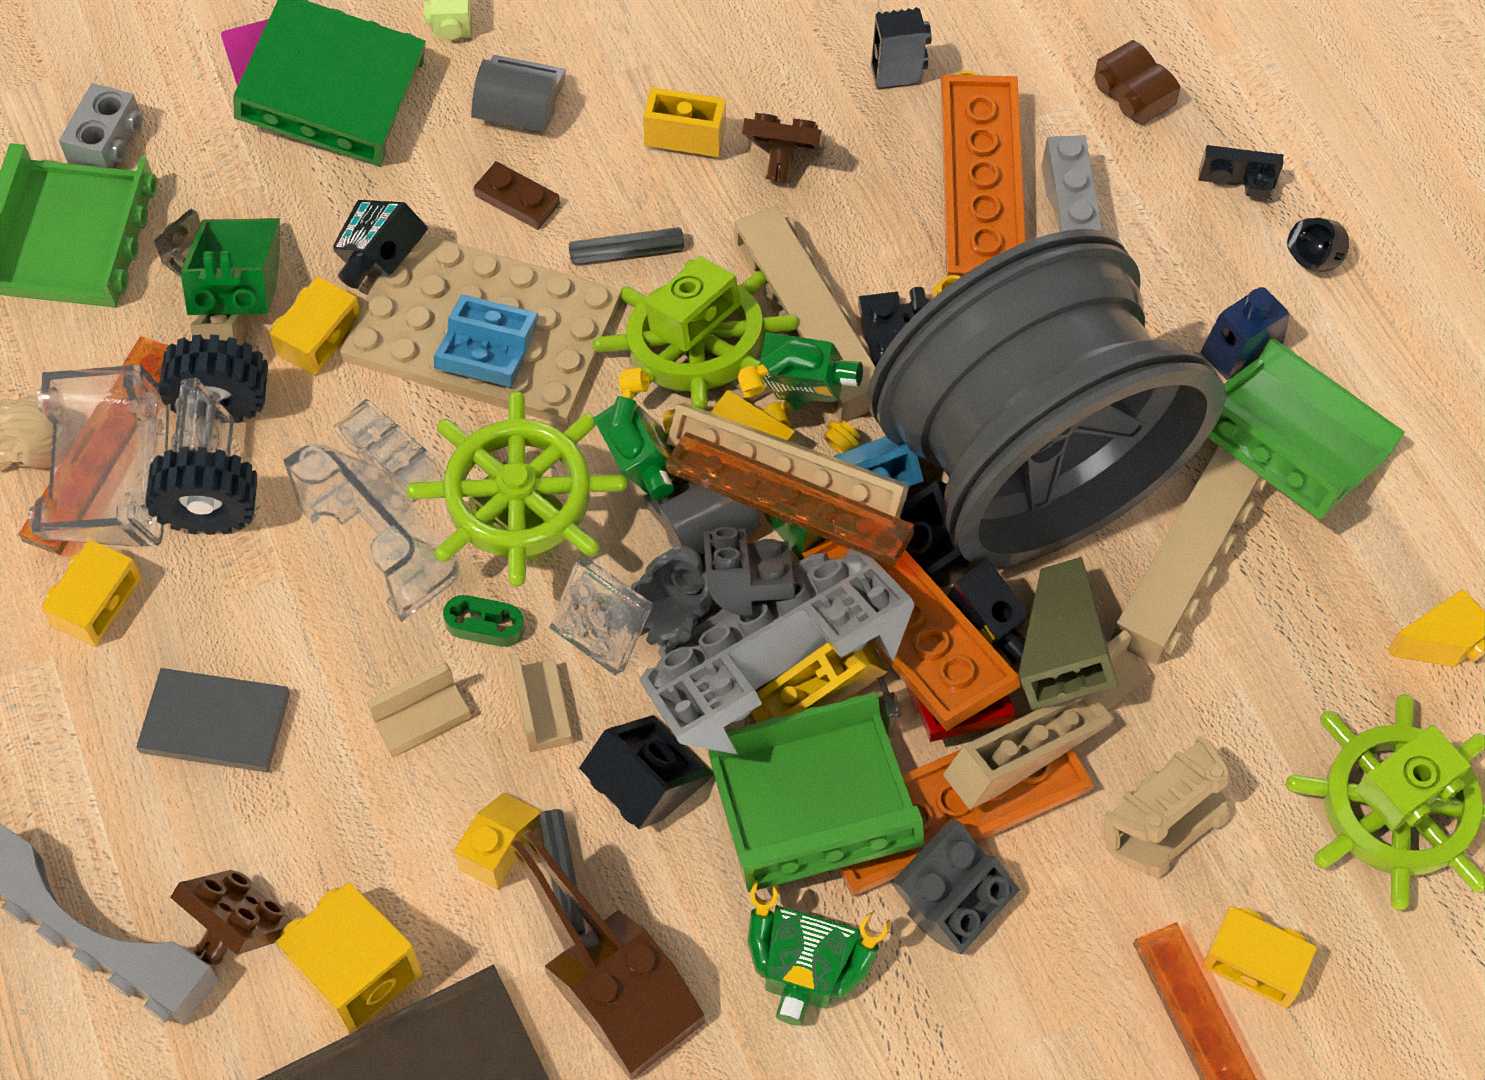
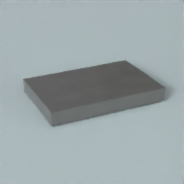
[136,668,290,773]

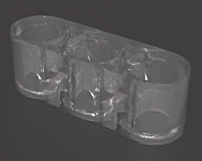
[333,399,445,503]

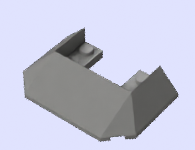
[640,548,915,754]

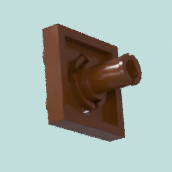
[742,113,826,183]
[170,869,292,965]

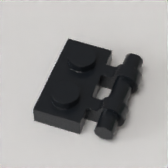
[858,287,931,367]

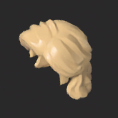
[0,396,72,470]

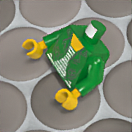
[738,333,863,427]
[593,368,681,500]
[747,880,891,1026]

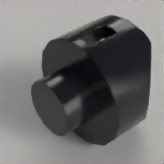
[1287,217,1349,272]

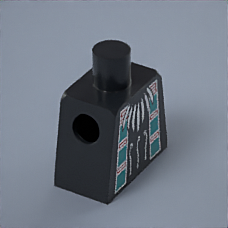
[333,200,428,289]

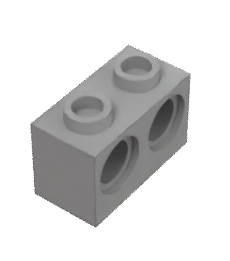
[59,83,143,168]

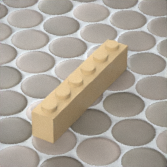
[734,205,876,423]
[1110,445,1268,665]

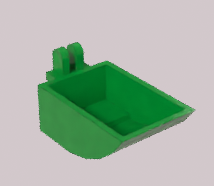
[180,218,280,315]

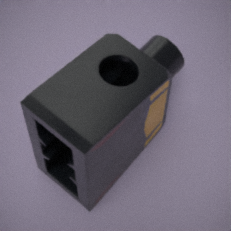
[947,559,1029,665]

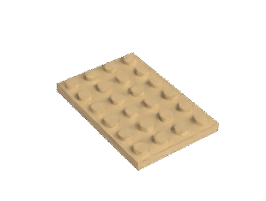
[340,234,622,426]

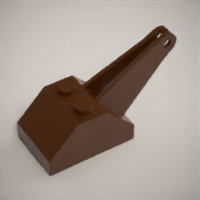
[510,830,705,1080]

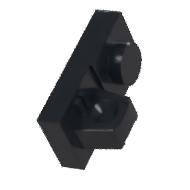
[1198,145,1284,199]

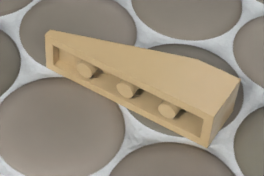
[943,693,1114,810]

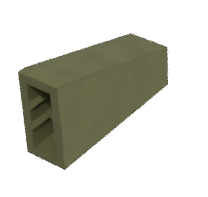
[1019,557,1118,711]

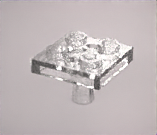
[549,556,653,676]

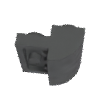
[471,55,566,132]
[644,461,761,558]
[703,526,795,616]
[891,819,1020,954]

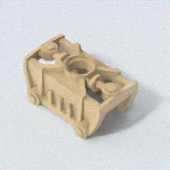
[1104,736,1229,878]

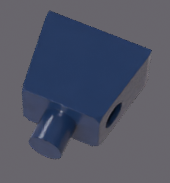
[1200,287,1290,380]

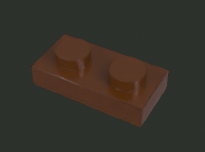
[474,161,560,230]

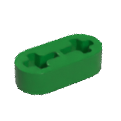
[443,595,525,647]

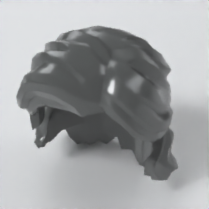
[621,545,713,648]

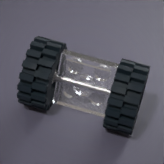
[145,334,268,535]

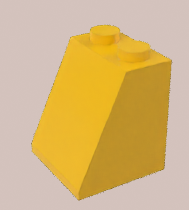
[275,882,424,1036]

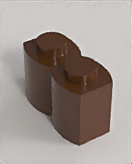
[1094,40,1181,124]

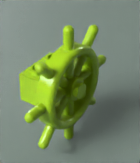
[592,256,800,410]
[406,391,628,587]
[1286,694,1485,911]

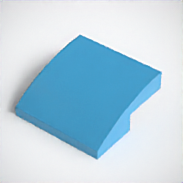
[434,294,538,387]

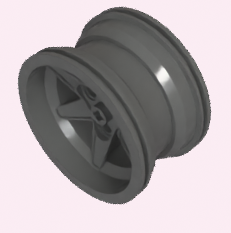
[868,229,1226,567]

